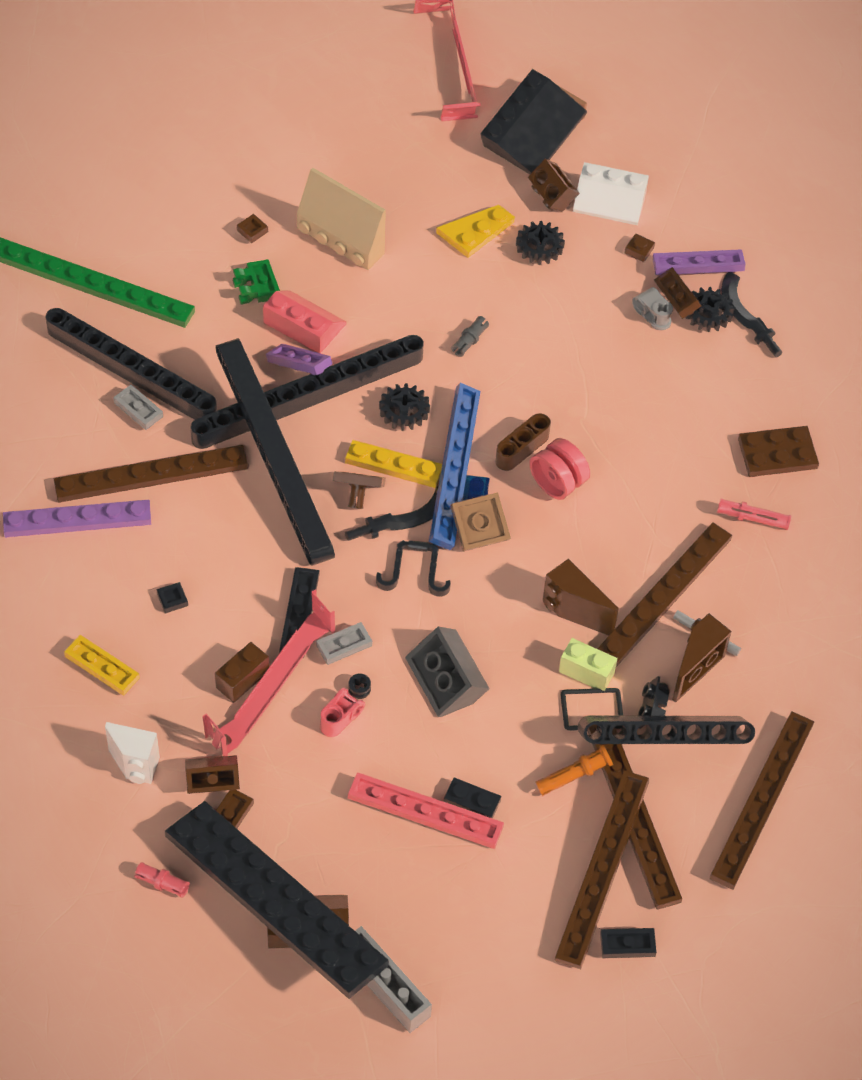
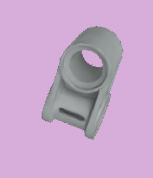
[632,287,673,330]

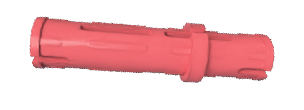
[717,498,791,530]

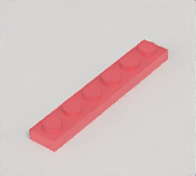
[348,772,504,849]

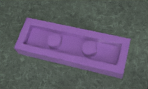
[266,344,332,375]

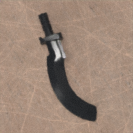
[721,272,782,357]
[345,486,438,541]

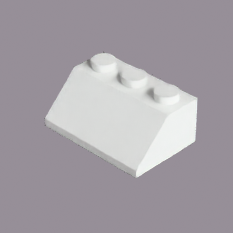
[573,162,649,226]

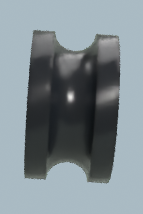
[348,673,371,699]

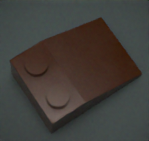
[543,558,619,636]
[672,613,732,702]

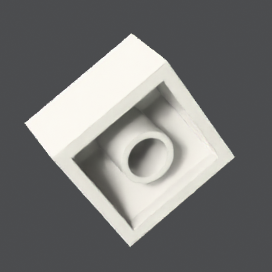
[105,722,160,784]

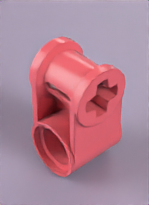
[320,688,365,737]

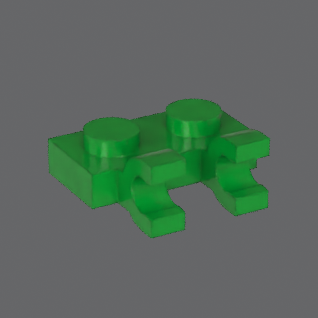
[232,259,280,305]

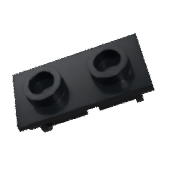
[638,676,670,729]

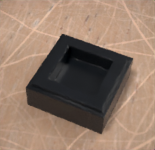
[156,582,188,614]

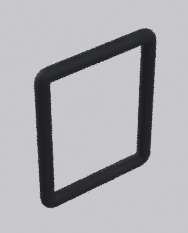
[560,688,623,731]

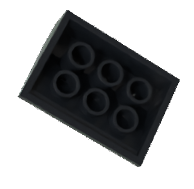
[480,68,587,174]

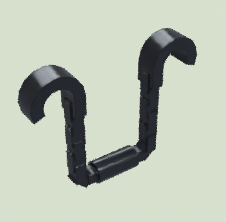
[376,540,451,597]

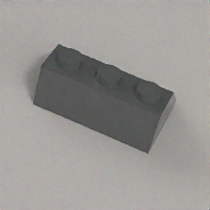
[405,626,490,717]

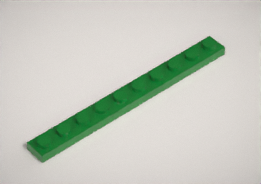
[0,237,195,328]

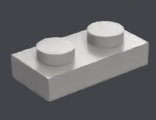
[113,384,163,430]
[316,622,373,665]

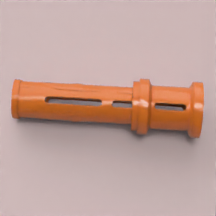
[535,744,613,797]

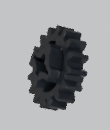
[516,221,565,265]
[685,287,735,332]
[379,383,430,431]

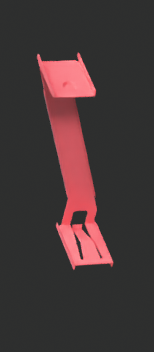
[413,0,481,121]
[202,589,335,756]

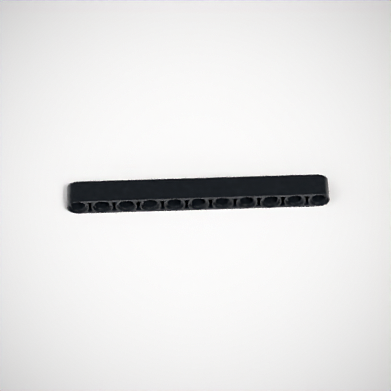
[191,335,424,449]
[215,338,335,566]

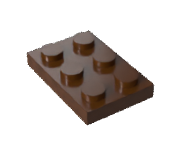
[738,426,819,477]

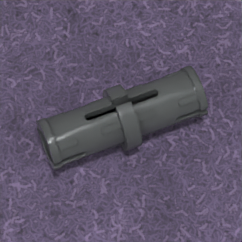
[451,316,489,357]

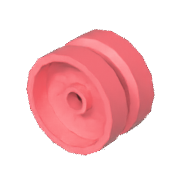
[530,438,590,500]

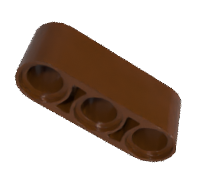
[495,413,551,471]

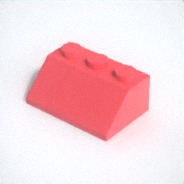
[263,291,346,353]

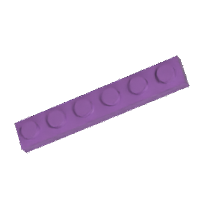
[3,500,152,538]

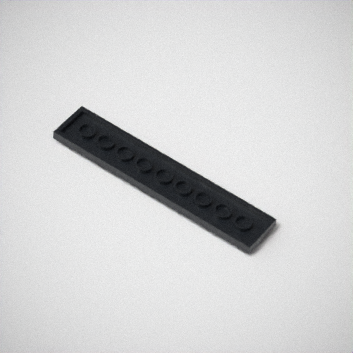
[165,801,389,999]

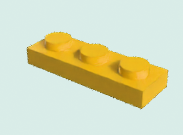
[64,635,140,696]

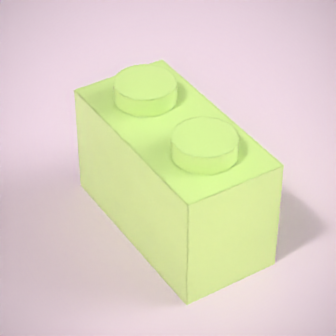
[559,638,617,691]

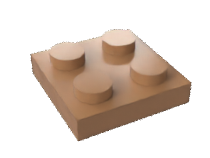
[450,492,511,552]

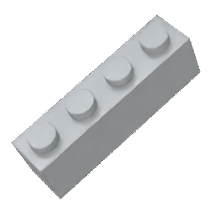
[355,926,432,1033]

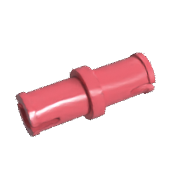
[134,862,190,898]

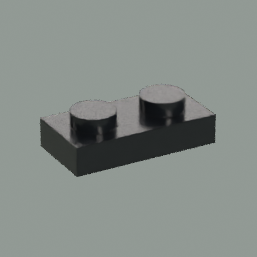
[443,777,502,819]
[600,928,657,959]

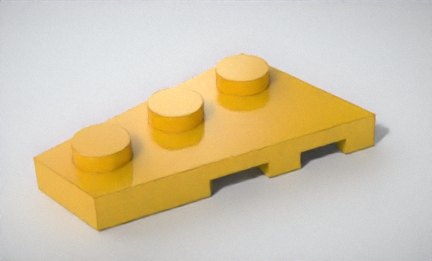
[436,205,515,258]

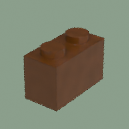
[215,641,269,703]
[185,755,240,794]

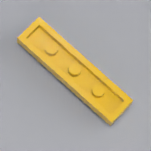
[345,440,442,488]

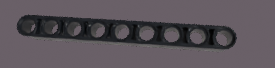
[45,308,217,420]

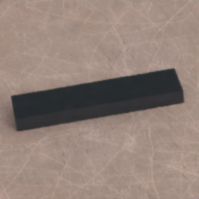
[279,567,320,658]

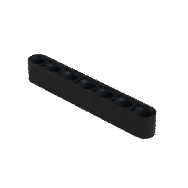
[578,715,755,744]

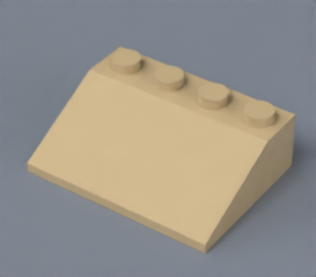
[297,168,386,270]

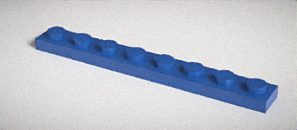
[429,382,481,550]

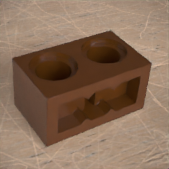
[528,158,580,212]

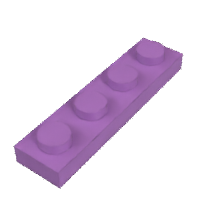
[652,249,746,275]

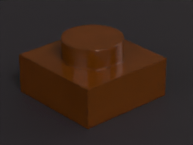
[237,213,268,244]
[624,233,655,262]

